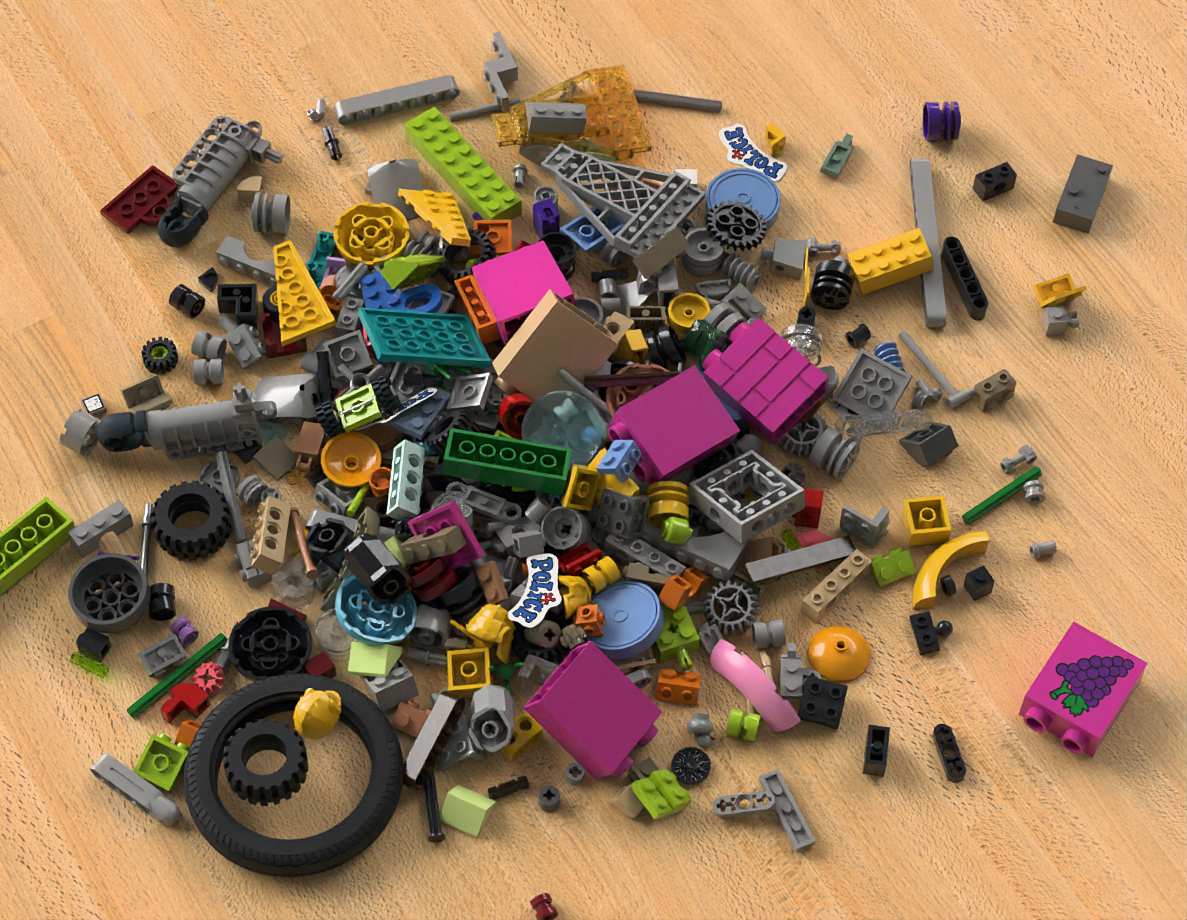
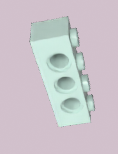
[387,439,425,520]

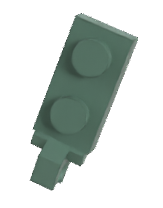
[820,133,853,179]

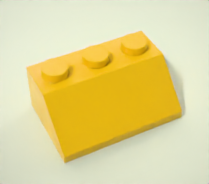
[587,448,640,505]

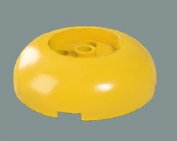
[333,202,409,268]

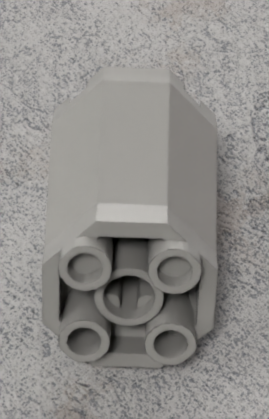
[469,684,515,753]

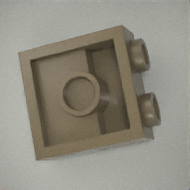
[623,562,668,597]

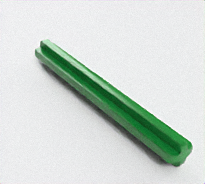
[962,466,1042,525]

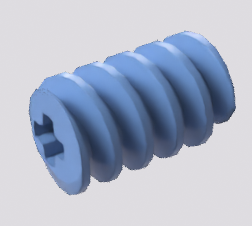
[874,342,905,372]

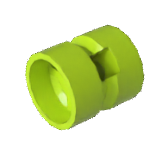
[726,708,761,742]

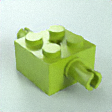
[652,601,700,671]

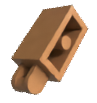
[294,421,330,472]

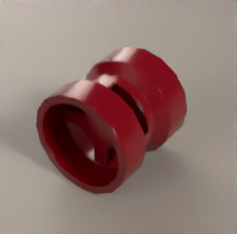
[530,893,558,920]

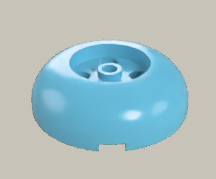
[335,575,417,646]

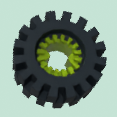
[141,337,178,374]

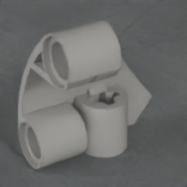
[599,271,657,326]

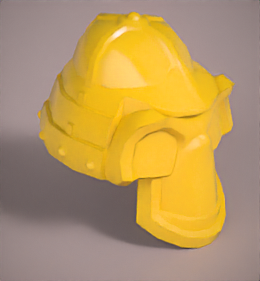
[558,575,592,621]
[466,604,516,664]
[293,688,342,740]

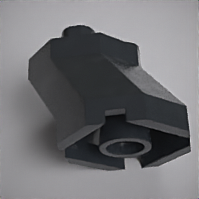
[306,518,354,575]
[344,533,412,605]

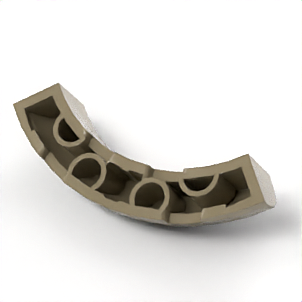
[320,506,380,614]

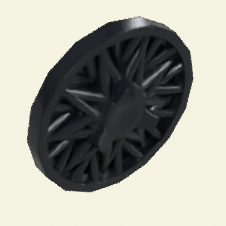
[671,747,711,784]

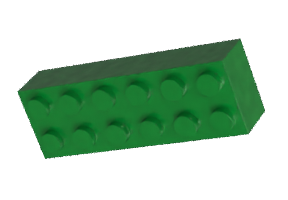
[442,428,571,495]

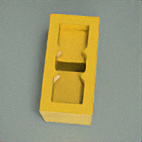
[499,712,543,763]

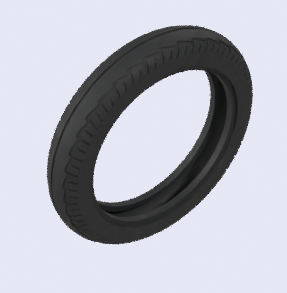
[184,674,404,877]

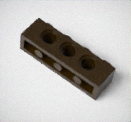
[364,491,447,528]

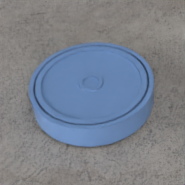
[705,168,781,230]
[585,581,665,659]

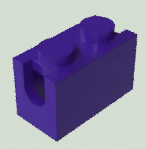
[533,198,560,238]

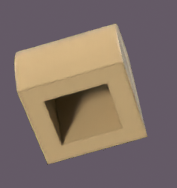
[237,176,264,202]
[609,784,645,818]

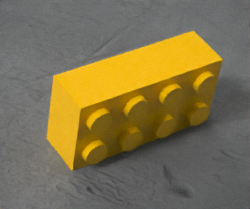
[848,228,934,295]

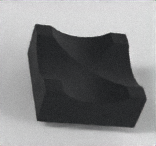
[798,676,848,730]

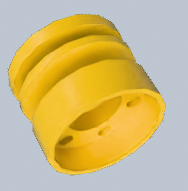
[646,481,689,529]

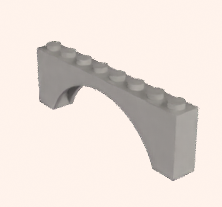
[583,499,751,581]

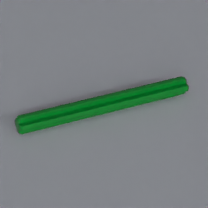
[127,633,228,719]

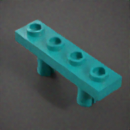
[305,231,336,289]

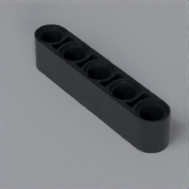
[941,236,988,320]

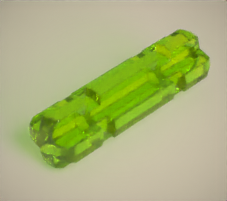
[781,529,802,551]
[70,652,109,678]

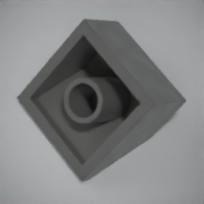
[899,421,958,466]

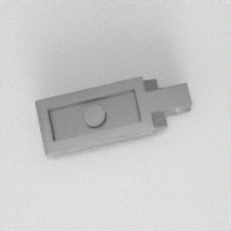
[780,643,802,700]

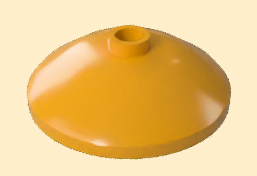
[321,432,381,488]
[808,625,871,682]

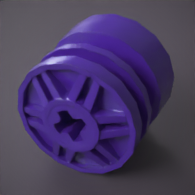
[923,101,961,141]

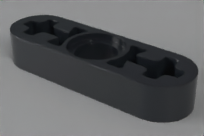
[932,724,966,783]

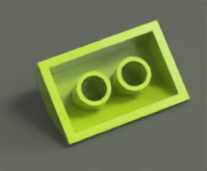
[380,254,446,290]

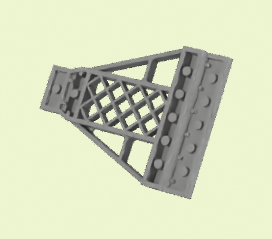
[540,143,706,258]

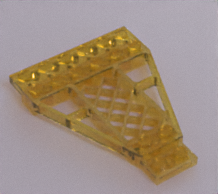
[491,65,652,161]

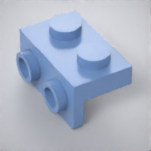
[596,440,642,482]

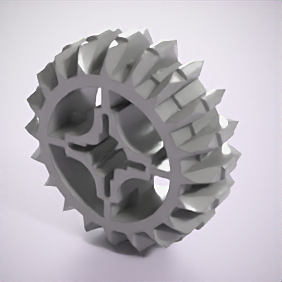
[778,414,828,458]
[704,580,760,635]

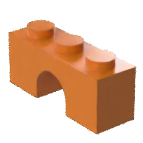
[658,566,709,610]

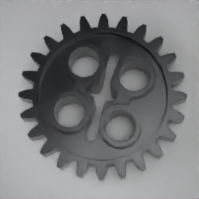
[705,200,767,252]

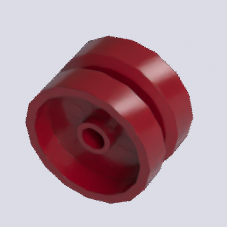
[407,556,458,602]

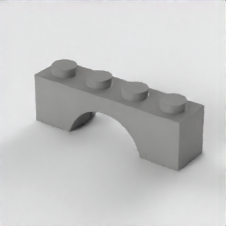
[216,235,277,286]

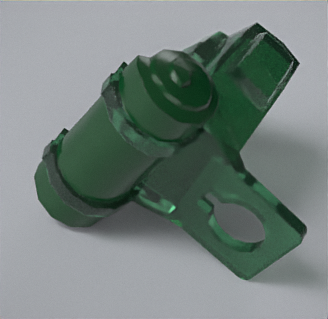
[683,319,732,371]

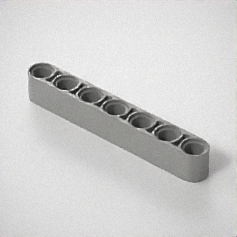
[334,75,460,125]

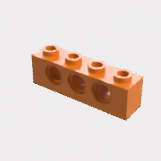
[454,275,500,345]

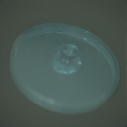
[522,391,603,472]

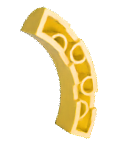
[912,531,989,609]

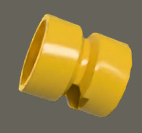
[582,556,621,593]

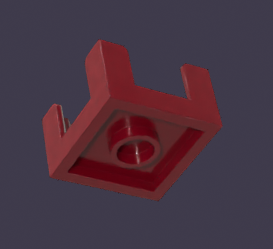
[260,313,307,359]

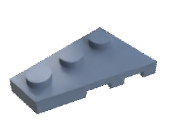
[387,386,451,440]

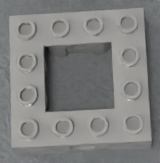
[689,450,805,544]

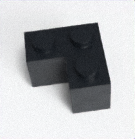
[217,284,259,329]

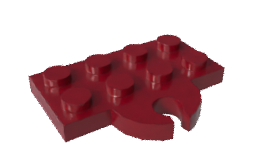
[100,165,179,234]

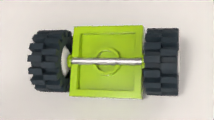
[315,374,401,439]

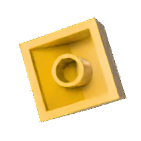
[560,463,602,511]

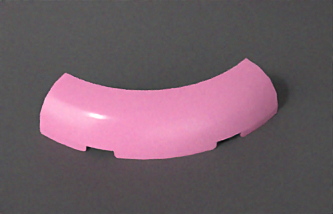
[710,639,801,732]

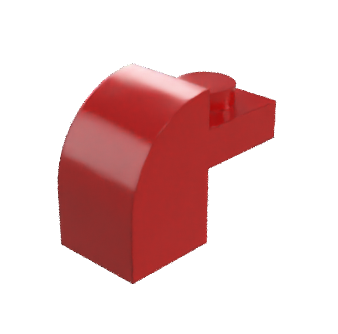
[161,683,211,724]

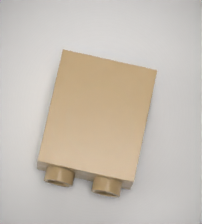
[492,289,619,417]

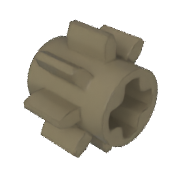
[559,624,587,650]

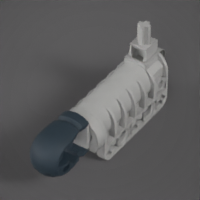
[158,115,284,248]
[97,383,277,460]

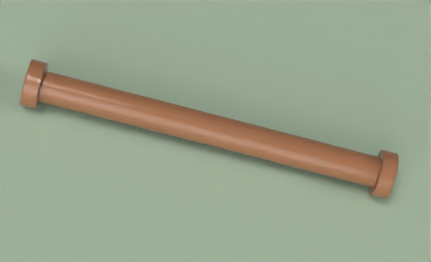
[289,507,318,579]

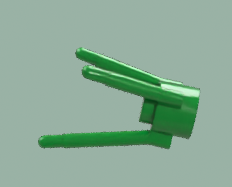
[426,364,471,393]
[489,662,524,695]

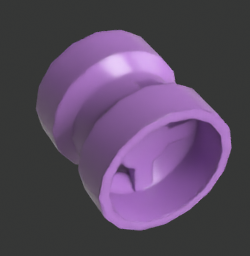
[170,616,199,646]

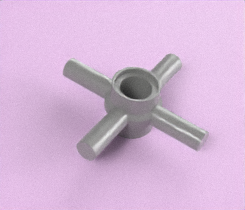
[337,363,385,406]

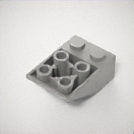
[359,658,419,712]

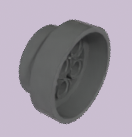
[68,553,151,633]

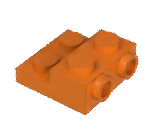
[470,219,512,258]

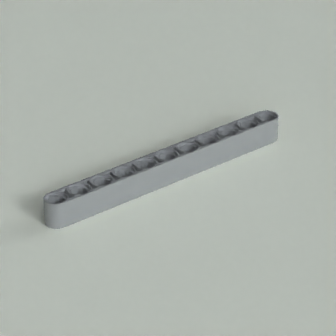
[909,159,946,327]

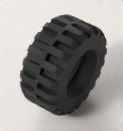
[151,481,231,560]
[223,719,309,806]

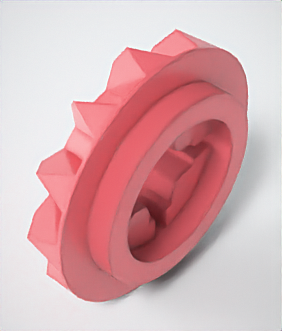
[192,662,225,695]

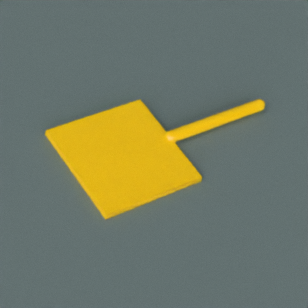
[803,247,810,307]

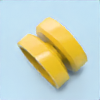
[667,293,711,342]

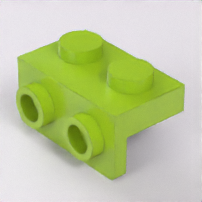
[871,547,916,587]

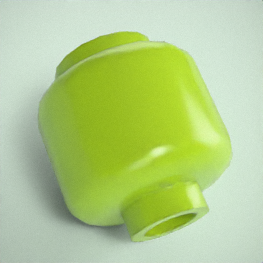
[661,517,692,545]

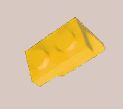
[1033,273,1087,307]

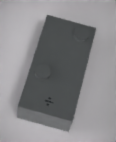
[1053,154,1113,234]

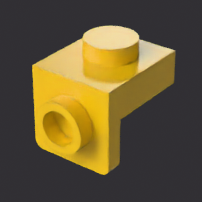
[765,123,786,156]

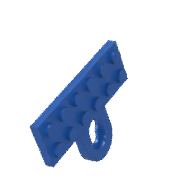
[359,271,444,364]

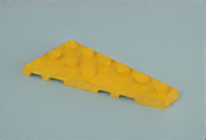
[398,189,471,247]
[273,240,336,347]

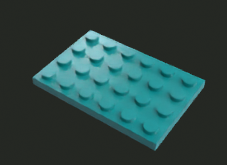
[358,307,491,368]

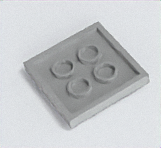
[832,348,913,428]

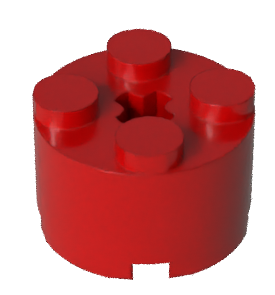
[498,393,542,439]

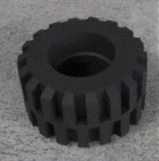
[426,409,480,461]

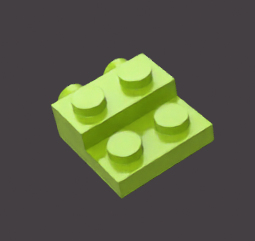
[133,733,190,792]
[630,768,691,819]

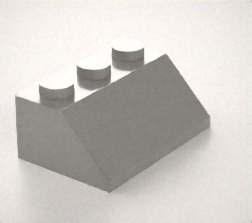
[525,102,587,134]

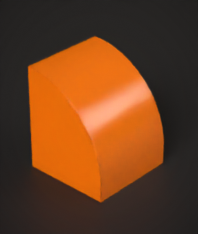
[174,719,201,747]

